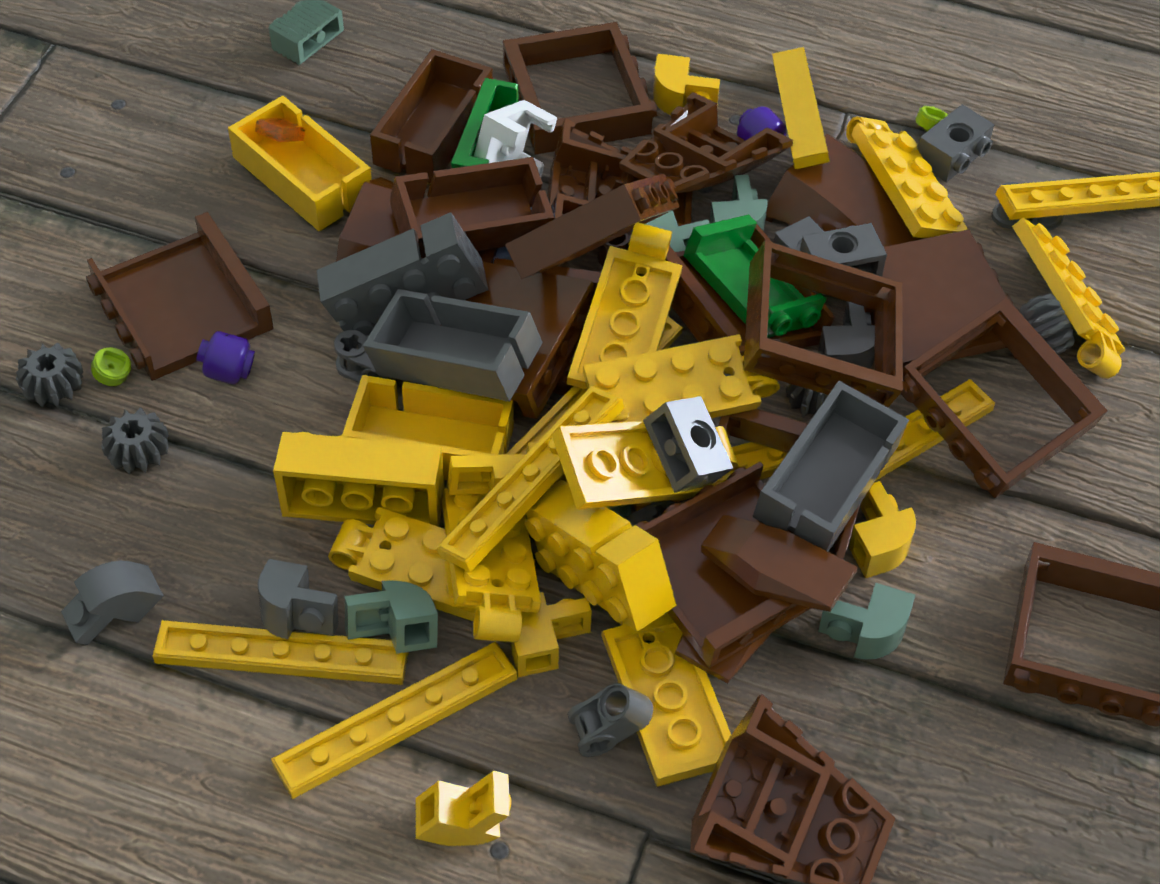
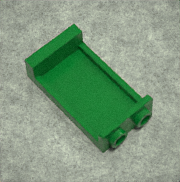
[451,78,518,169]
[683,214,826,338]

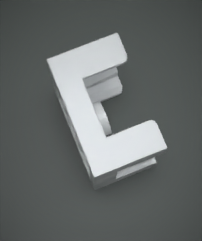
[474,100,557,177]

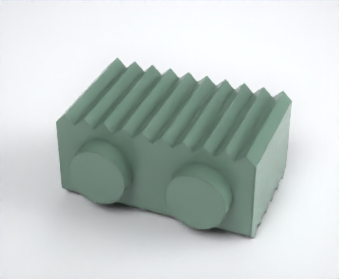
[269,0,344,65]

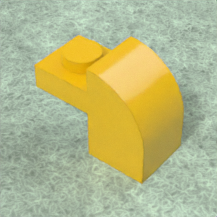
[653,54,720,115]
[849,481,916,579]
[511,592,592,677]
[416,771,511,846]

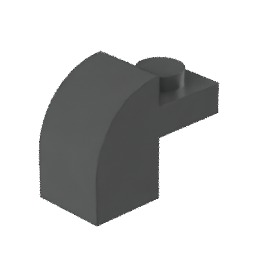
[818,301,875,368]
[258,559,339,640]
[61,561,164,645]

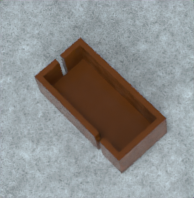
[370,49,492,183]
[389,157,554,259]

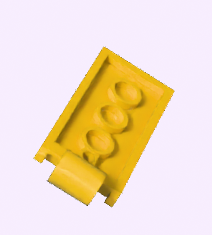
[846,116,968,238]
[1012,217,1125,379]
[567,222,683,390]
[583,334,780,423]
[551,421,738,510]
[442,488,541,642]
[328,507,536,621]
[601,614,731,787]

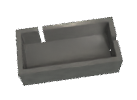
[317,212,488,346]
[363,289,543,402]
[753,381,909,552]

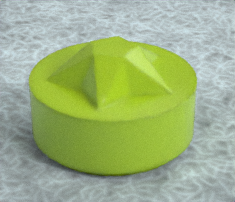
[915,106,948,132]
[91,347,131,386]

